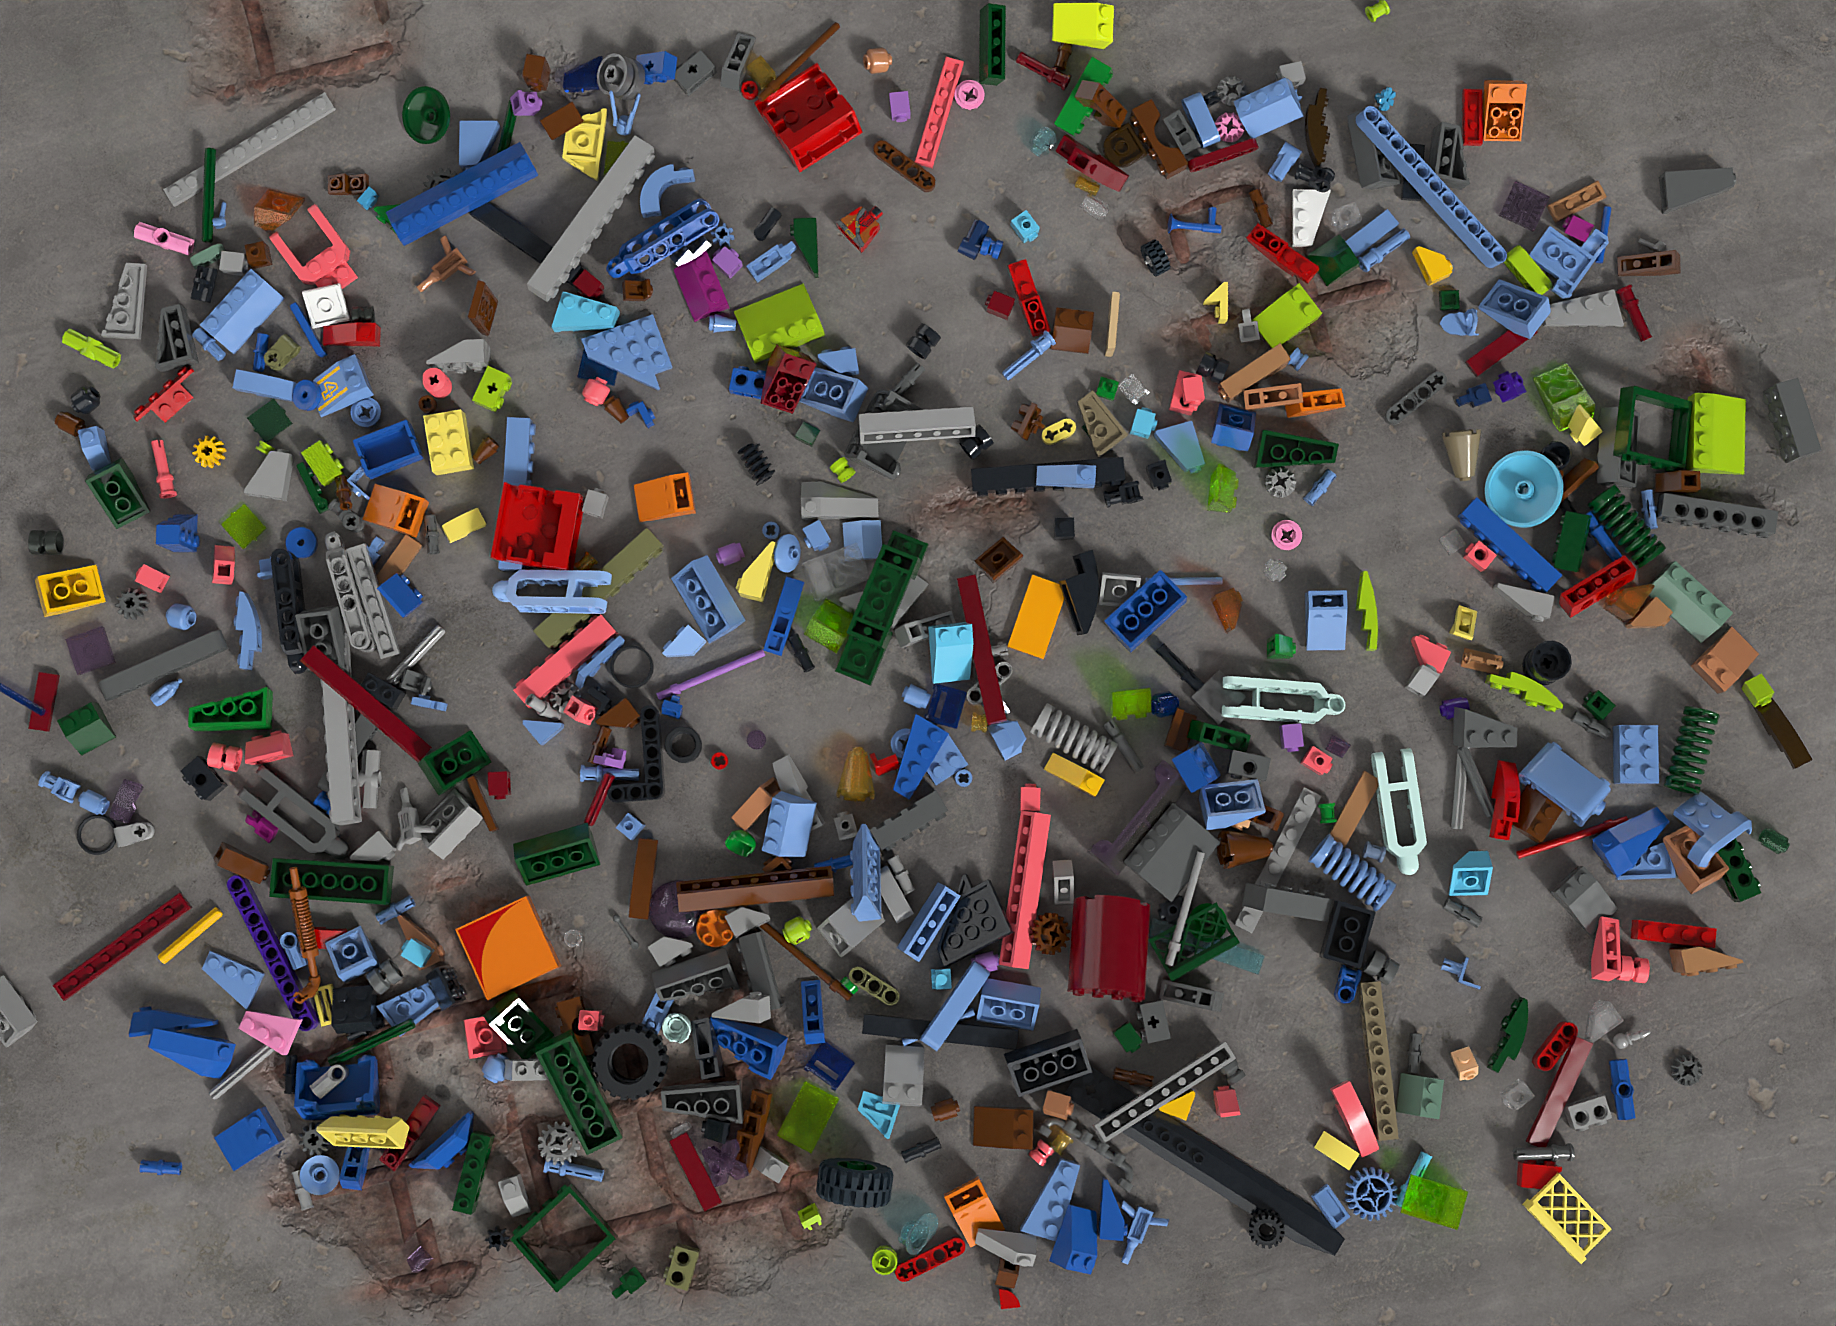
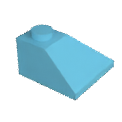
[1449,851,1493,896]

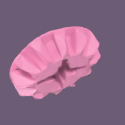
[954,80,984,110]
[1215,112,1244,142]
[1271,520,1302,551]

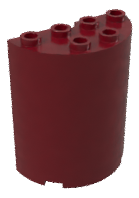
[1067,895,1150,1002]

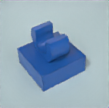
[661,694,683,720]

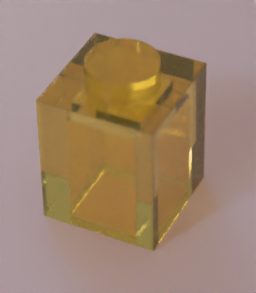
[746,55,776,90]

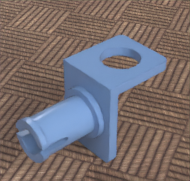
[1441,957,1481,990]

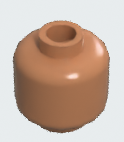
[863,48,892,74]

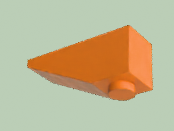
[1285,388,1346,418]

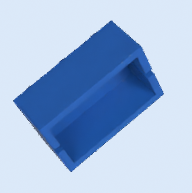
[353,420,424,479]

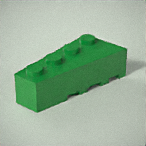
[1054,57,1113,137]
[188,687,273,731]

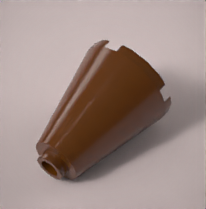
[1217,830,1273,869]

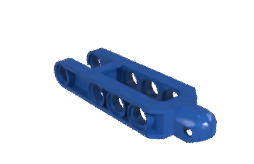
[606,199,719,278]

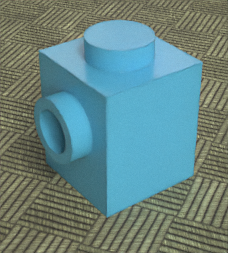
[1010,210,1040,243]
[1130,407,1158,439]
[401,938,435,968]

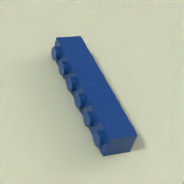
[1457,497,1562,593]

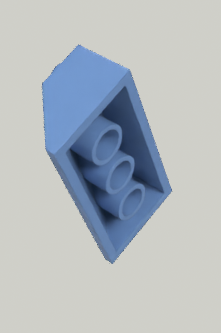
[200,269,285,354]
[671,555,746,644]

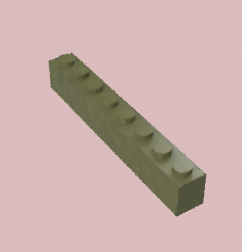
[533,528,664,649]

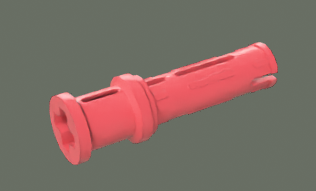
[151,440,177,499]

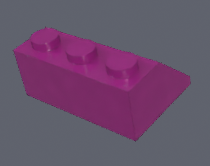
[674,251,729,322]

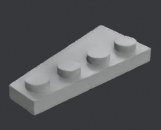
[101,263,147,340]

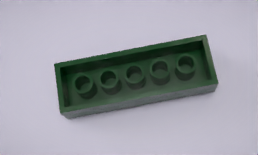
[269,858,394,905]
[535,1029,623,1155]

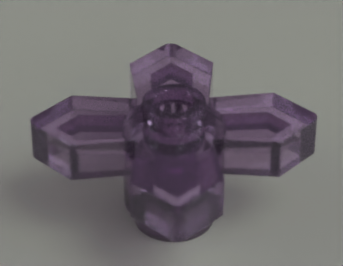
[702,1138,749,1187]

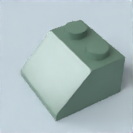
[1396,1073,1444,1119]

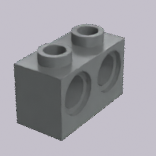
[1163,109,1201,156]

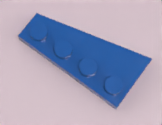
[893,714,949,800]

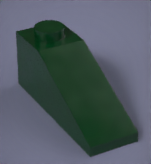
[790,218,819,278]
[1187,719,1251,753]

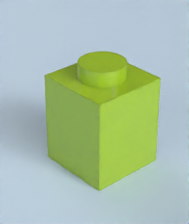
[1741,673,1775,707]

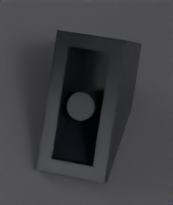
[701,1117,731,1144]

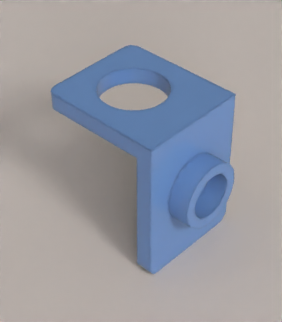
[347,465,370,500]

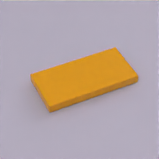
[1007,575,1064,659]

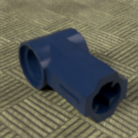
[957,220,989,260]

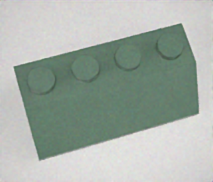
[1643,561,1733,643]

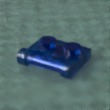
[924,683,967,729]
[804,1041,855,1092]

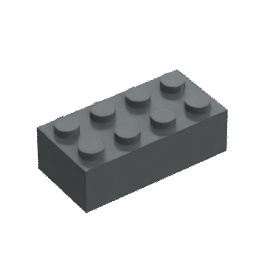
[1763,378,1822,463]

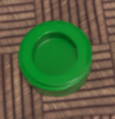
[840,976,859,994]

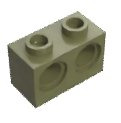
[663,1243,700,1291]

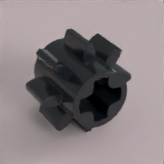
[485,1225,511,1251]

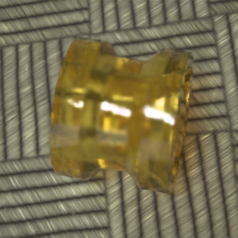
[971,713,987,733]

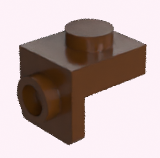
[622,279,653,302]
[762,856,793,873]

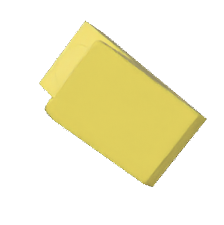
[1203,282,1228,324]
[1449,605,1477,640]

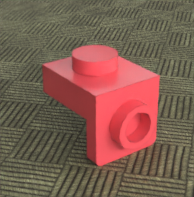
[578,1010,605,1031]

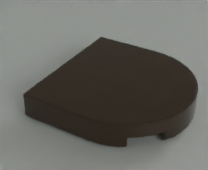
[1103,122,1148,168]

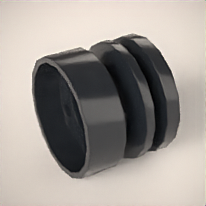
[1522,641,1572,686]

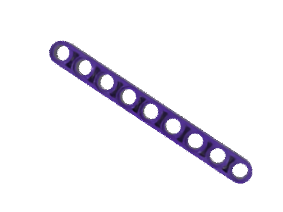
[227,875,319,1031]

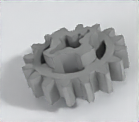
[538,1122,581,1165]

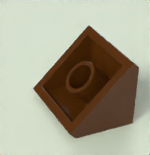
[974,537,1023,583]

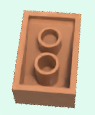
[1691,626,1759,694]
[1663,825,1729,894]

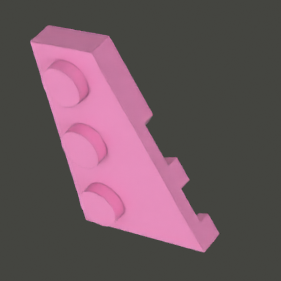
[238,1011,302,1055]

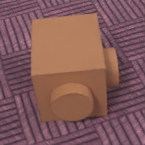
[1043,1090,1074,1120]

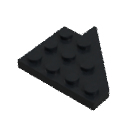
[937,874,1013,967]

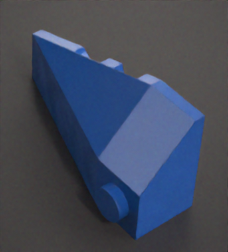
[1592,807,1669,878]
[129,1006,219,1037]
[710,1016,788,1080]

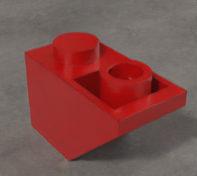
[1516,1159,1562,1189]

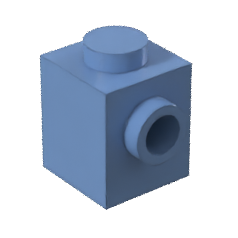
[803,520,831,551]

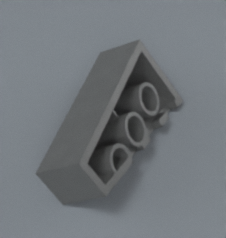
[652,948,740,1001]

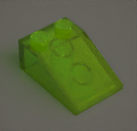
[1207,463,1239,513]
[777,1081,839,1154]

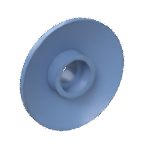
[774,534,801,572]
[300,1155,340,1195]

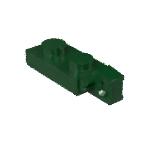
[296,462,329,514]

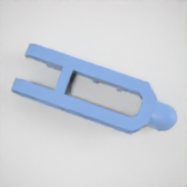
[492,570,612,614]

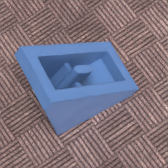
[523,720,564,745]

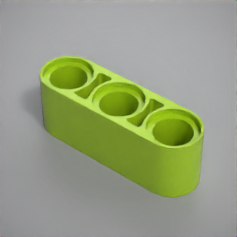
[1504,245,1553,295]

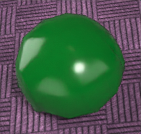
[725,829,756,857]

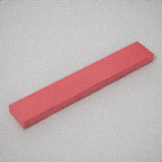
[915,56,964,169]

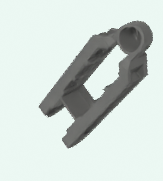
[237,764,350,860]

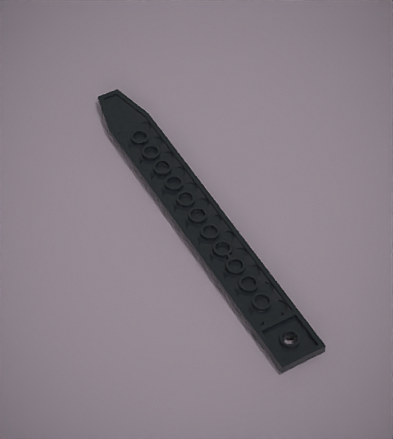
[1064,1066,1345,1256]

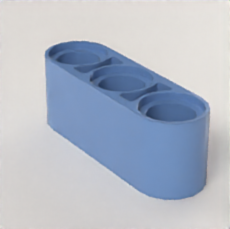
[1181,92,1221,149]

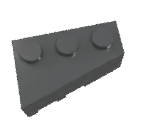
[155,304,199,372]

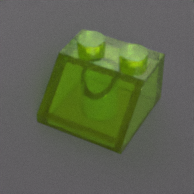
[804,599,854,654]
[1109,688,1151,721]

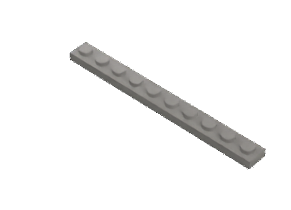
[163,92,336,207]

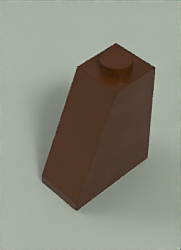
[213,842,270,884]

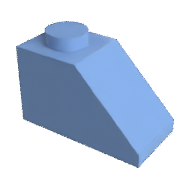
[78,426,111,471]

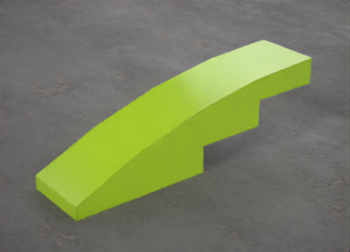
[1355,571,1378,651]

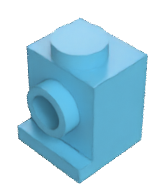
[931,968,952,990]

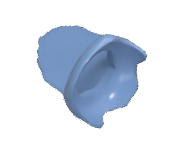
[1440,308,1479,336]

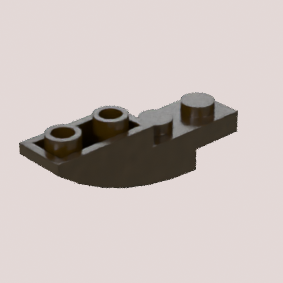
[1305,88,1330,167]

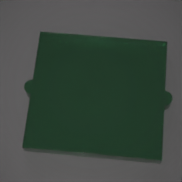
[247,399,293,443]

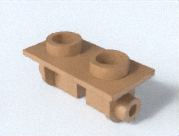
[1461,648,1503,675]

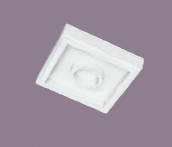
[302,283,351,329]

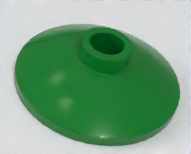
[1189,903,1227,942]

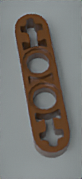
[874,140,935,192]

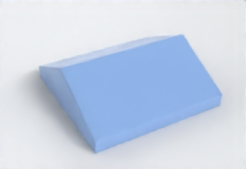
[843,520,882,561]

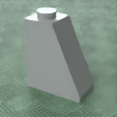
[244,449,294,501]

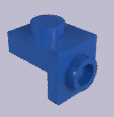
[626,401,655,428]

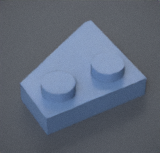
[927,734,968,785]

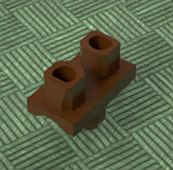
[1011,403,1045,441]

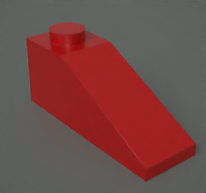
[323,322,381,347]

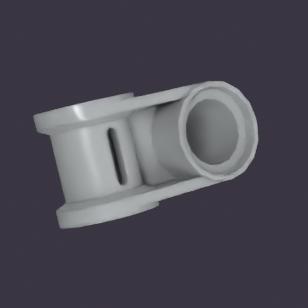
[113,822,155,848]

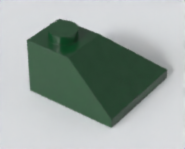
[1307,234,1360,287]

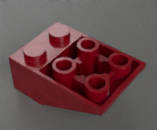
[760,344,817,414]

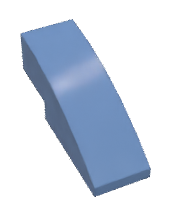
[232,369,297,402]

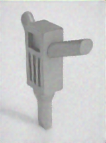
[396,787,436,851]

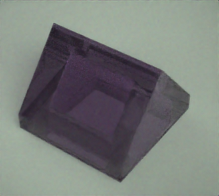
[1325,734,1351,758]
[407,1246,433,1273]

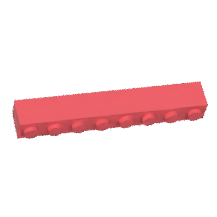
[999,811,1051,969]

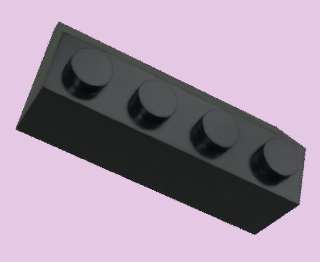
[1004,1029,1092,1097]

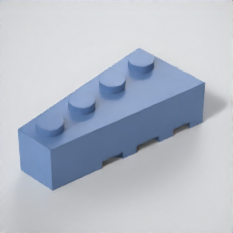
[1020,1157,1080,1241]

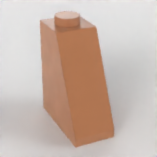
[731,777,781,831]

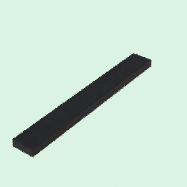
[862,1013,1019,1050]

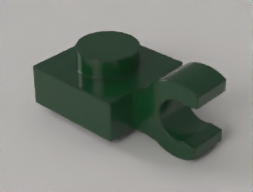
[612,1266,647,1299]

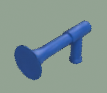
[1168,207,1222,234]

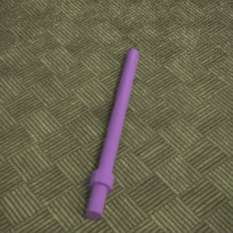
[656,649,765,700]

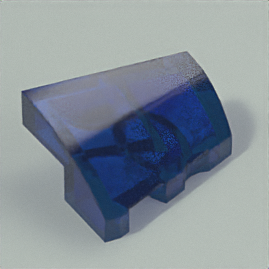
[563,56,603,92]

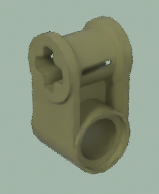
[264,334,301,371]

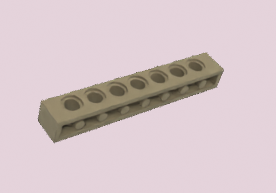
[1357,980,1399,1141]

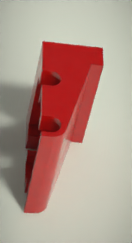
[754,63,863,172]
[491,482,585,570]

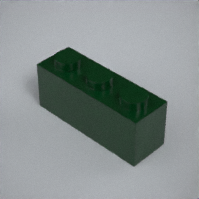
[1552,511,1592,572]

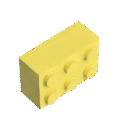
[423,409,474,475]

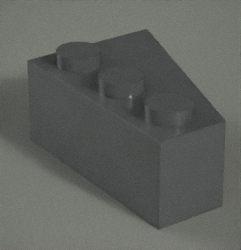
[1428,122,1470,190]
[1453,707,1517,748]

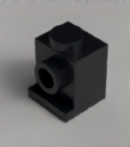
[1145,459,1172,491]
[1157,896,1189,923]

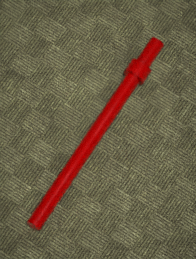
[1516,816,1628,859]

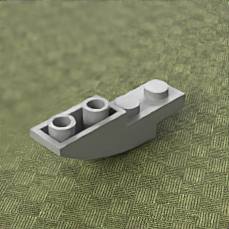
[772,754,825,831]

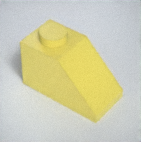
[1568,404,1603,446]

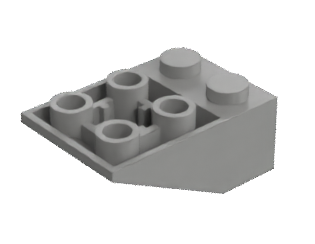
[426,339,491,374]

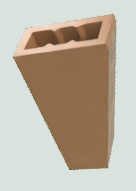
[1218,343,1291,403]

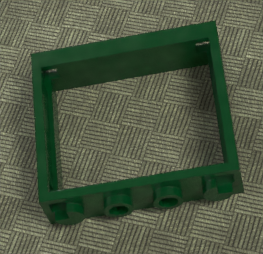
[1613,386,1692,472]
[510,1184,618,1293]

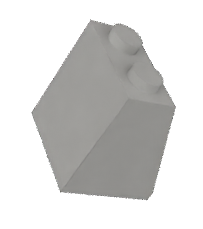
[817,897,885,958]

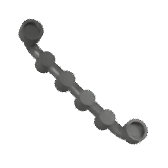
[1035,1117,1133,1193]

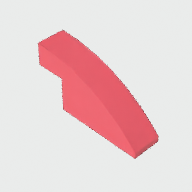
[1330,1080,1379,1158]

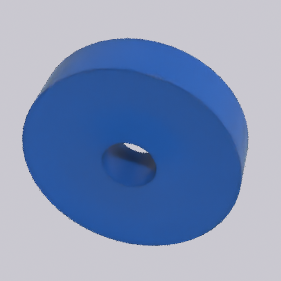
[292,380,322,411]
[286,527,318,558]

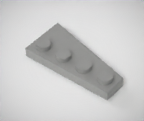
[1543,289,1624,327]

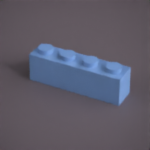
[897,882,960,962]

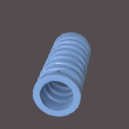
[1308,834,1396,911]

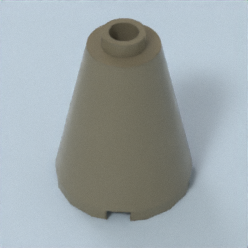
[1442,429,1481,481]

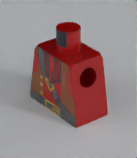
[836,206,883,253]

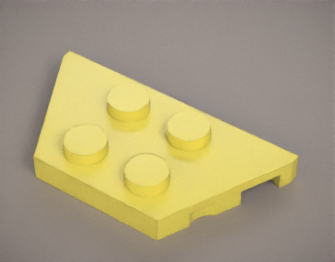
[562,108,607,181]

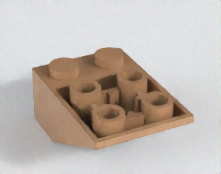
[1669,946,1744,976]

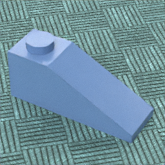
[1036,465,1096,488]

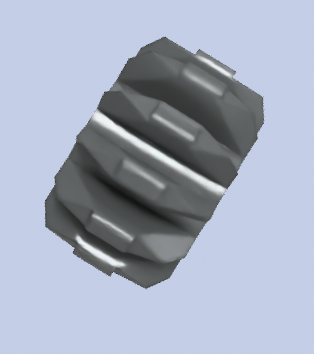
[115,587,150,620]
[299,1122,331,1156]

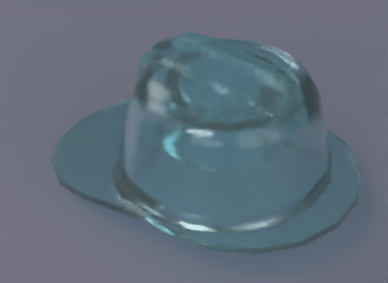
[898,1212,938,1255]

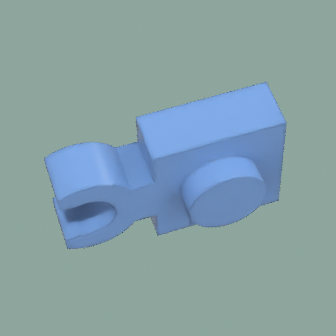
[411,694,448,711]

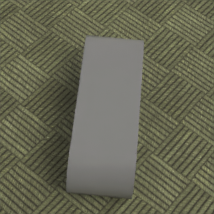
[966,662,1013,706]
[880,865,914,923]

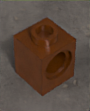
[244,241,273,269]

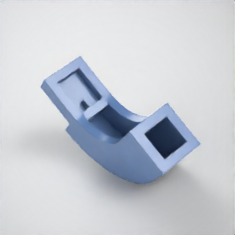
[640,164,696,218]

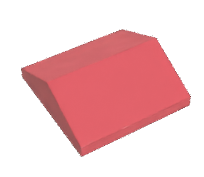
[463,1016,507,1059]

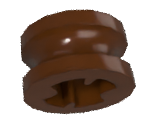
[418,395,437,414]

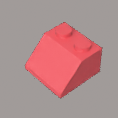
[245,731,293,766]

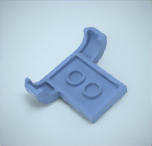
[1529,226,1609,299]
[1673,791,1752,867]

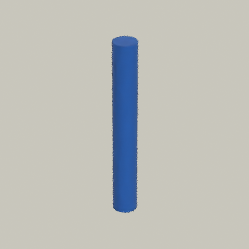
[1595,206,1612,263]

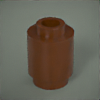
[55,411,86,437]
[930,1098,960,1122]

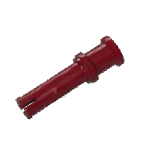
[1016,51,1072,91]
[1615,284,1652,342]

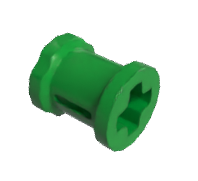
[1318,803,1337,824]

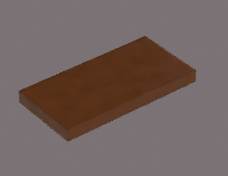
[468,280,498,336]

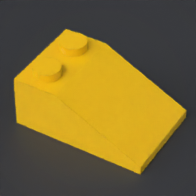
[35,565,106,617]

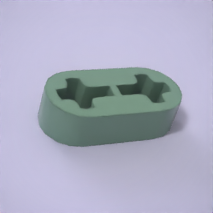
[190,244,226,269]

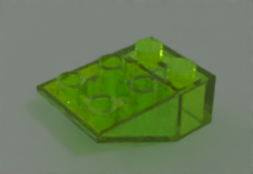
[1533,364,1595,432]
[1400,1174,1468,1230]

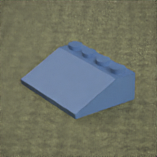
[850,824,881,922]

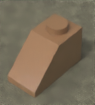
[1625,597,1673,629]

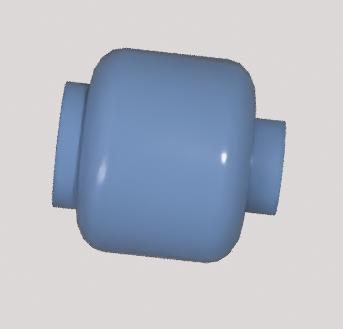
[166,603,196,630]
[482,1053,508,1083]

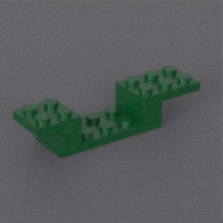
[835,530,929,686]

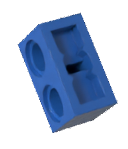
[729,366,767,399]

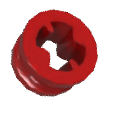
[741,81,758,100]
[711,752,728,770]

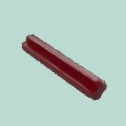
[584,772,615,826]

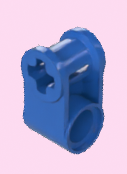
[1334,965,1362,1003]

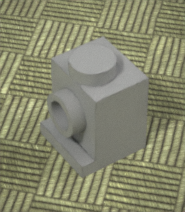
[834,811,858,841]

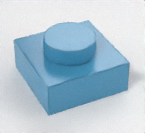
[357,187,379,210]

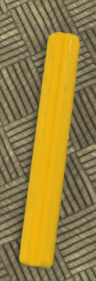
[157,907,223,964]

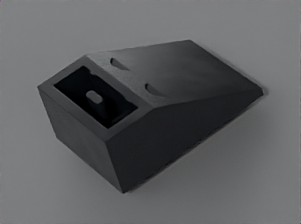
[425,965,467,1011]

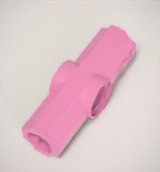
[134,222,195,256]

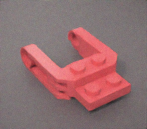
[269,204,358,289]

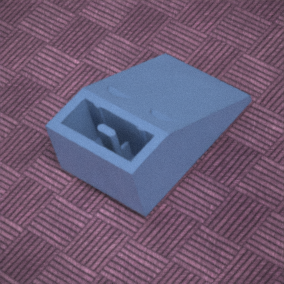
[1305,590,1347,651]

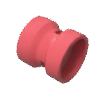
[1028,1139,1055,1167]

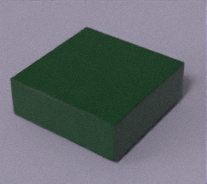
[1439,290,1460,311]

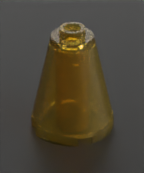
[836,747,875,802]

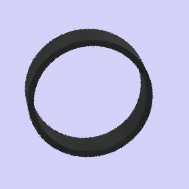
[610,645,654,688]

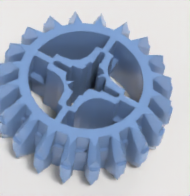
[1344,1167,1398,1221]

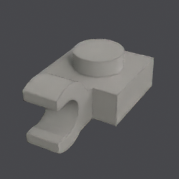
[1238,309,1260,344]

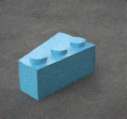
[552,291,620,332]

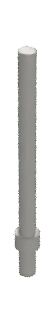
[1165,851,1205,966]

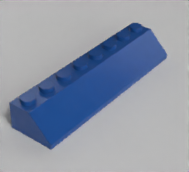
[386,142,538,246]

